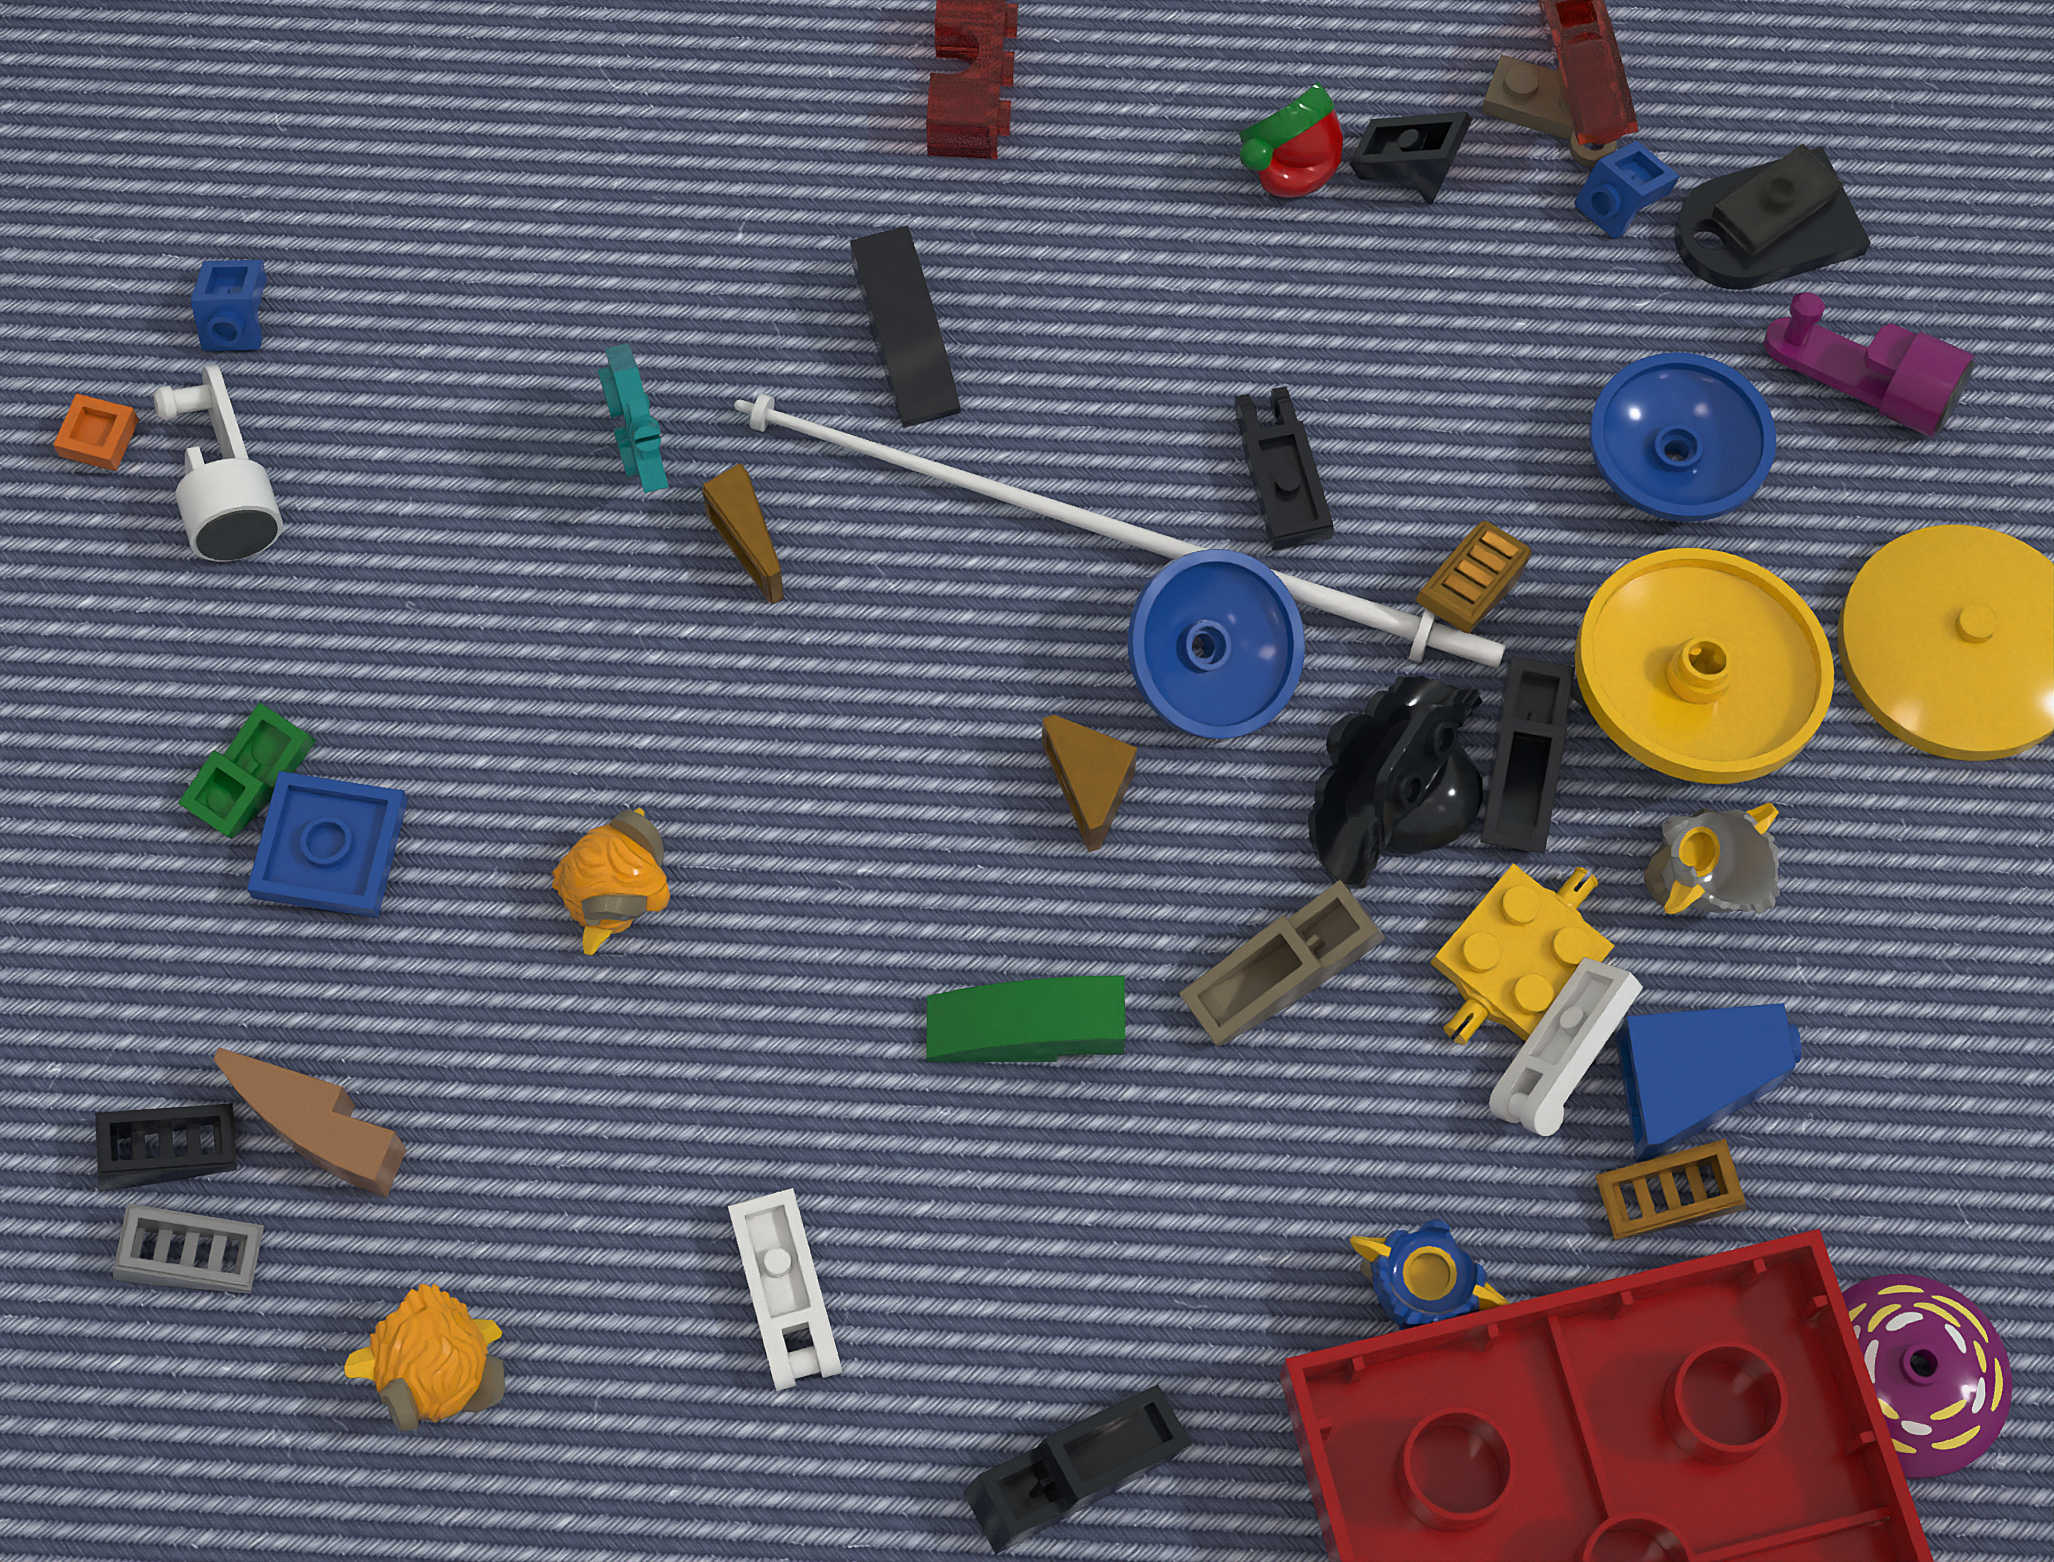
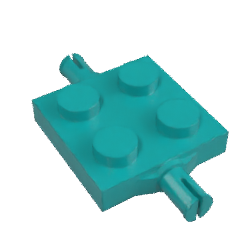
[597,343,669,493]

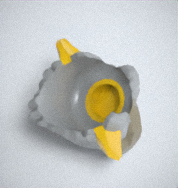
[1644,803,1780,914]

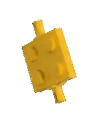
[1430,863,1615,1045]

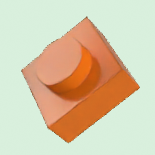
[53,393,139,471]

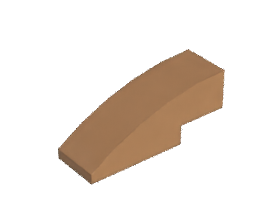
[213,1047,407,1198]

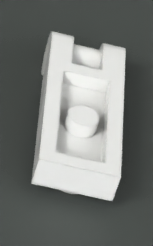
[1489,957,1643,1136]
[728,1188,843,1391]

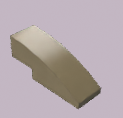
[1179,880,1386,1047]

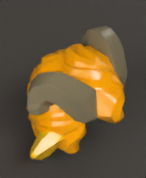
[551,807,670,955]
[344,1283,505,1432]

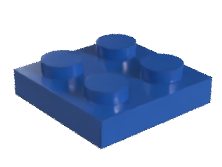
[247,771,408,918]

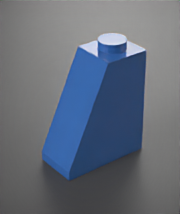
[1615,1003,1801,1162]

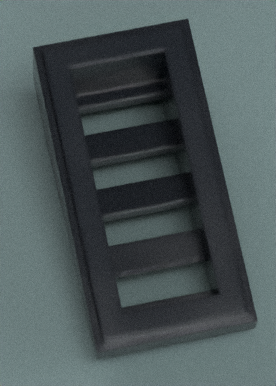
[95,1103,237,1191]

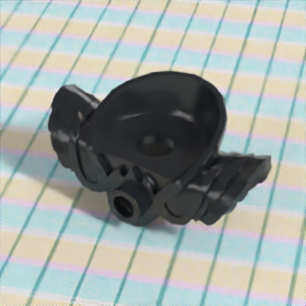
[1308,675,1483,889]

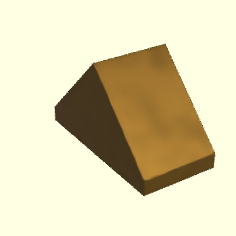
[1042,714,1137,853]

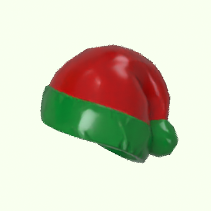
[1239,82,1343,198]

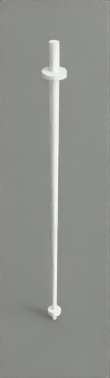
[734,394,1506,669]

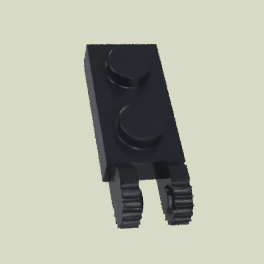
[1234,386,1334,551]

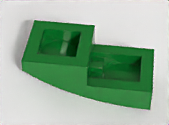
[178,702,317,839]

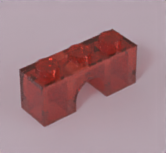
[926,0,1019,159]

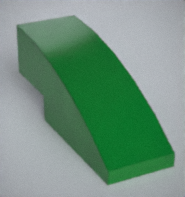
[926,975,1125,1062]

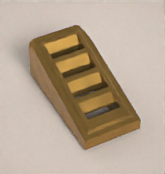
[702,464,784,604]
[1415,520,1532,634]
[1595,1139,1747,1241]

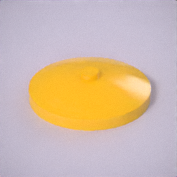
[1837,524,2054,761]
[1574,548,1834,784]

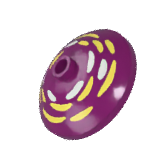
[1842,1274,2012,1480]

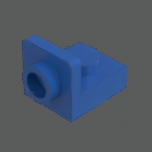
[1575,140,1680,238]
[190,259,267,351]

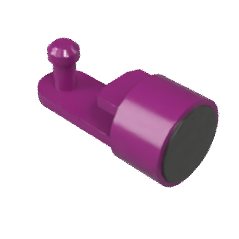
[1763,292,1975,439]

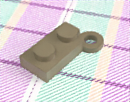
[1481,54,1617,167]

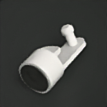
[153,364,283,562]

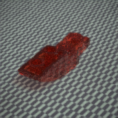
[1536,0,1638,145]

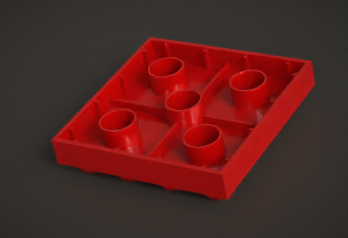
[1279,1229,1934,1562]

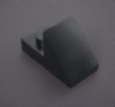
[1349,112,1473,205]

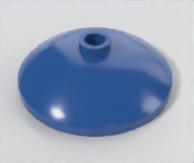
[1589,352,1776,522]
[1128,549,1305,739]

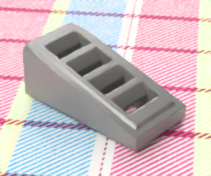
[113,1203,264,1294]

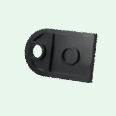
[1674,146,1871,290]

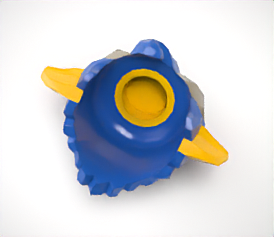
[1349,1219,1511,1330]

